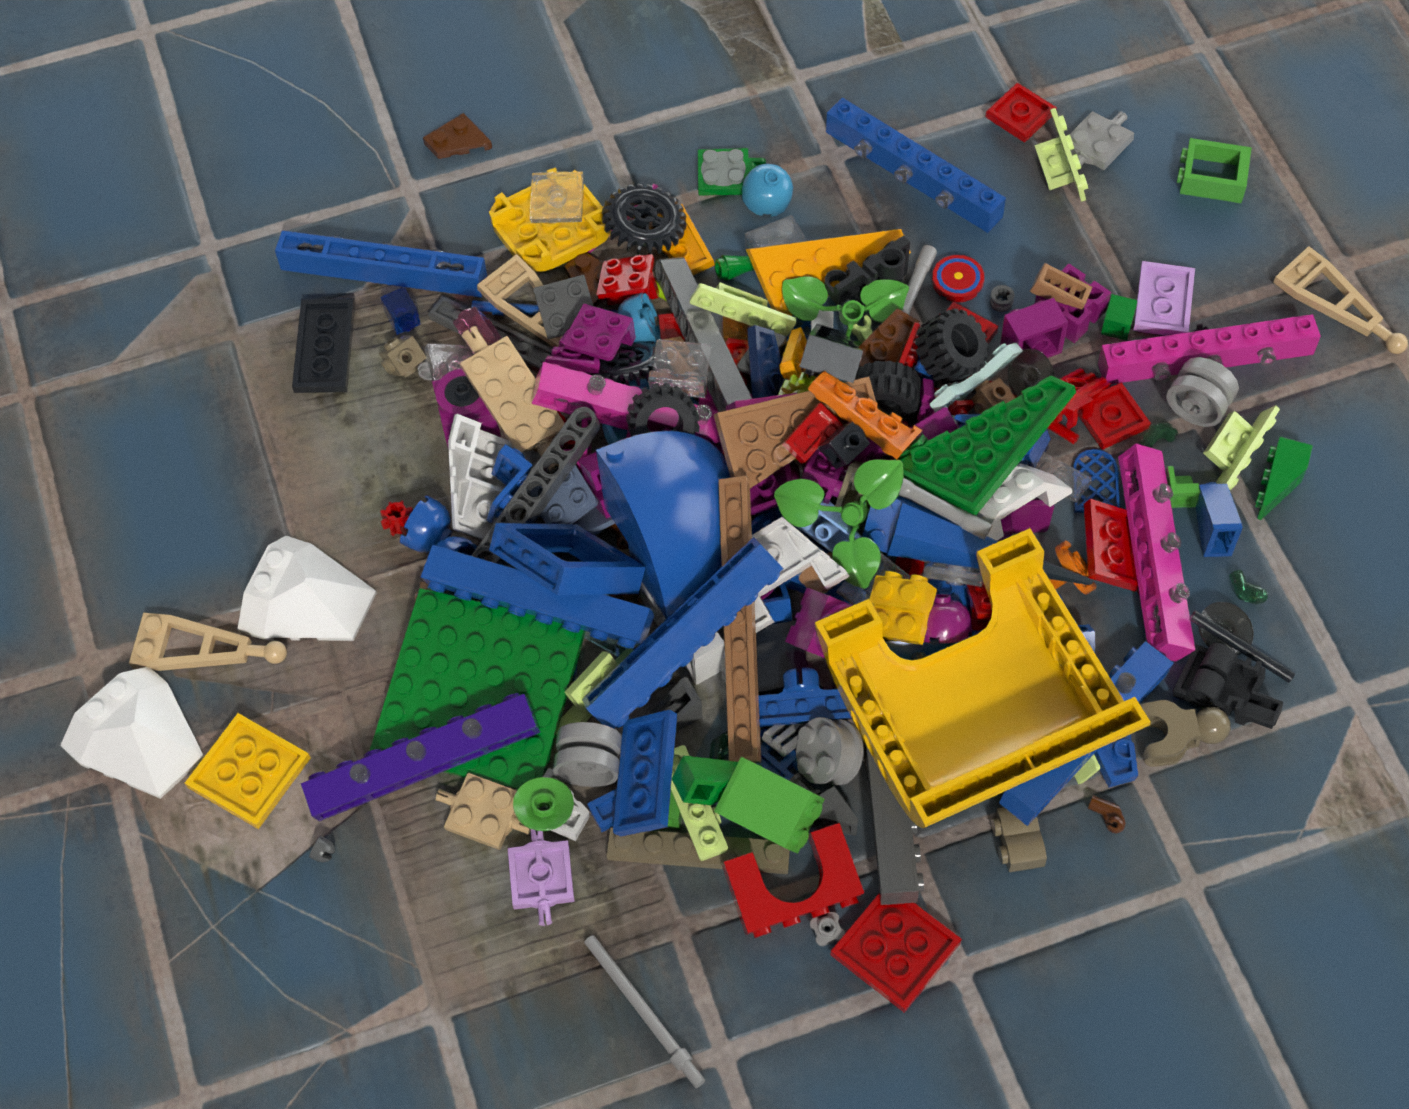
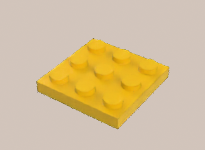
[185,713,311,829]

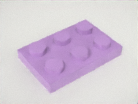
[1133,261,1195,336]

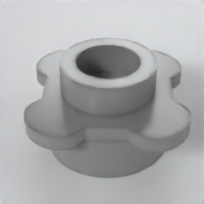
[810,912,845,946]

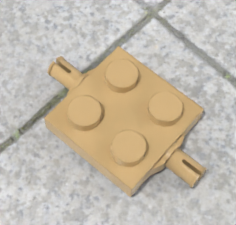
[435,773,531,850]

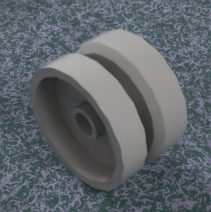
[1166,357,1239,427]
[553,722,622,787]

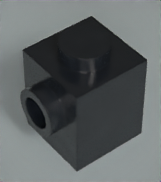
[818,421,870,469]

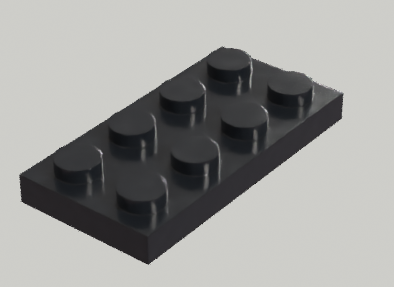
[292,298,355,393]

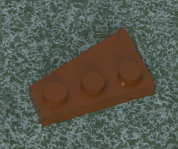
[858,308,920,368]

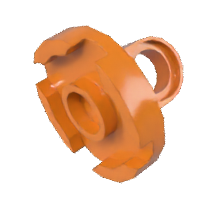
[1049,540,1097,595]

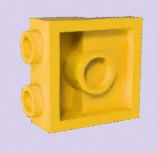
[870,571,937,645]

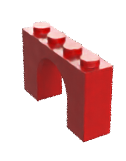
[722,823,864,938]

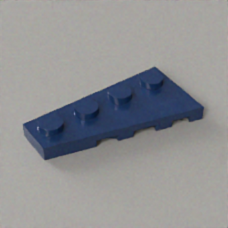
[747,325,785,399]

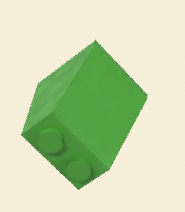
[714,757,825,854]

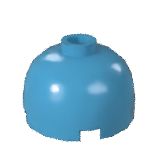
[742,164,793,217]
[617,293,661,343]

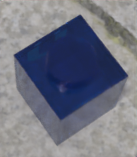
[380,287,421,335]

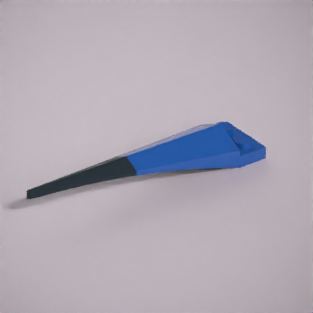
[862,496,1092,585]

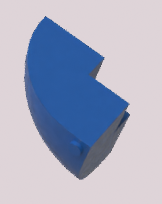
[596,431,731,619]

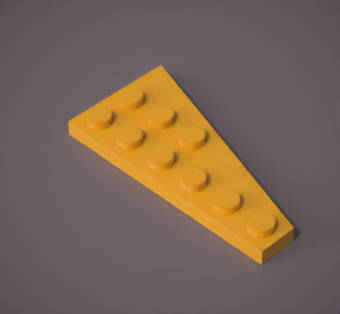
[746,229,911,316]

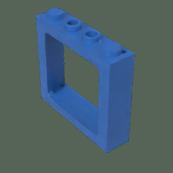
[489,523,646,595]

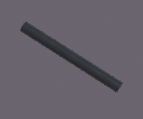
[1189,610,1295,683]

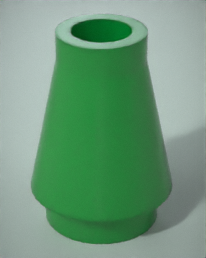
[715,255,754,281]

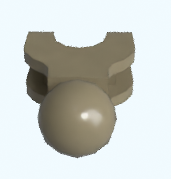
[1140,700,1231,767]

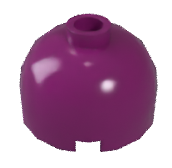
[924,594,972,643]

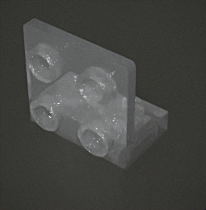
[648,339,711,398]

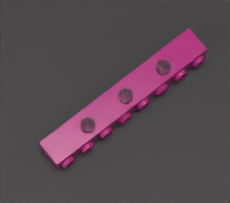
[1098,314,1321,384]
[531,362,724,452]
[1118,444,1195,662]

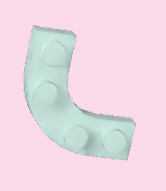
[929,343,1023,412]

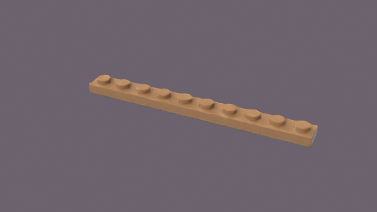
[719,476,761,764]

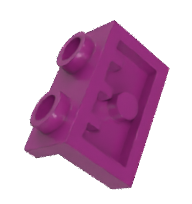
[802,449,847,504]

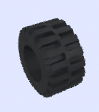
[915,309,989,384]
[855,361,921,421]
[626,383,700,437]

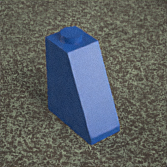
[1196,482,1242,557]

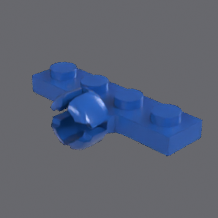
[758,668,852,727]

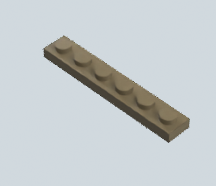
[607,827,790,874]

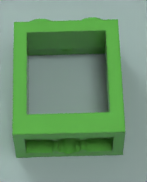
[1177,138,1252,203]

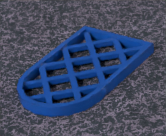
[1072,449,1120,513]

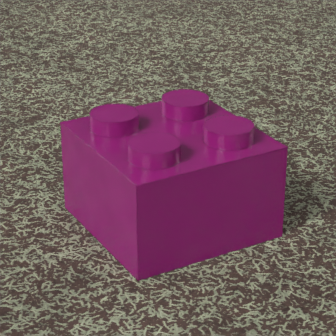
[1000,298,1068,370]

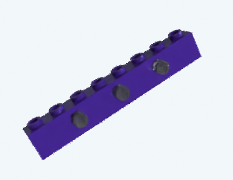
[301,693,541,822]

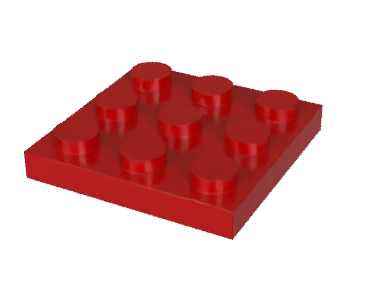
[830,893,962,1013]

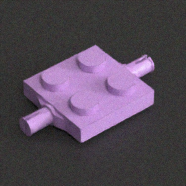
[508,829,575,926]

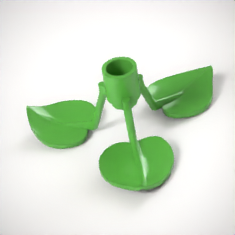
[782,276,909,346]
[774,459,904,589]

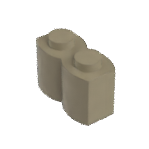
[991,807,1047,872]

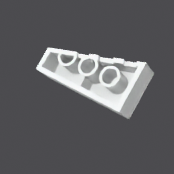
[640,583,725,685]

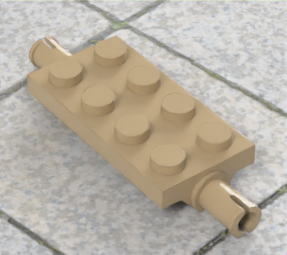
[460,326,565,471]

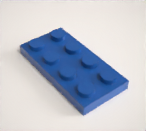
[613,710,677,837]

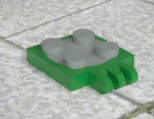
[698,148,766,196]

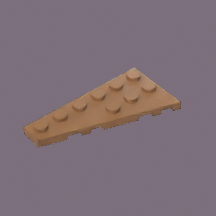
[714,377,876,488]

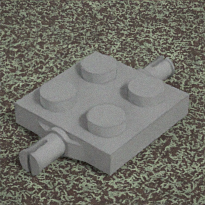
[1070,111,1134,171]

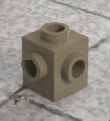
[379,335,427,377]

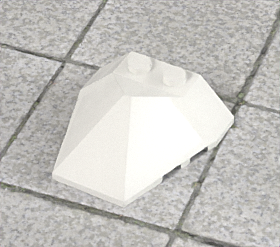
[448,414,548,540]
[959,463,1072,540]
[238,536,377,641]
[61,667,204,799]

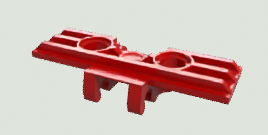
[1051,368,1111,429]

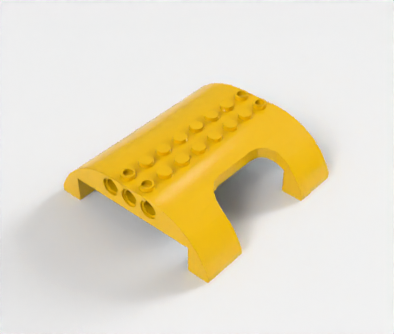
[815,528,1151,828]

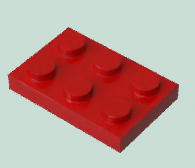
[1084,499,1139,592]

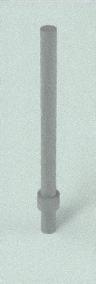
[584,935,705,1088]

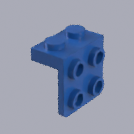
[487,444,532,524]

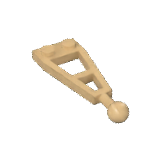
[1273,246,1408,354]
[477,254,562,347]
[129,613,287,671]

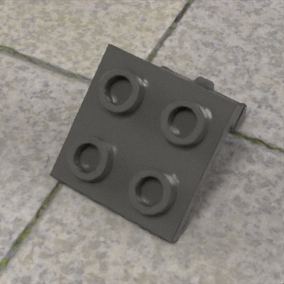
[533,275,593,340]

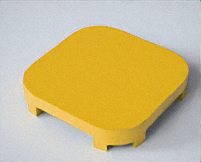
[489,168,611,272]

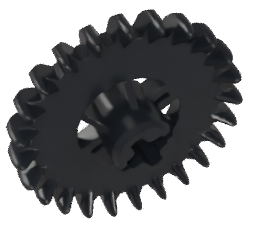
[602,184,687,255]
[590,341,669,387]

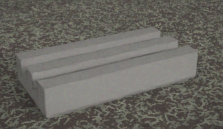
[762,723,807,757]

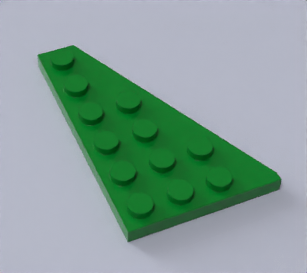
[900,376,1076,516]

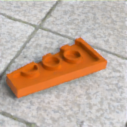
[808,371,922,460]

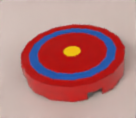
[932,255,984,302]

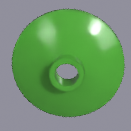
[513,777,574,831]

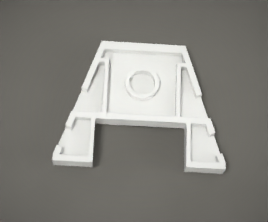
[752,517,850,633]

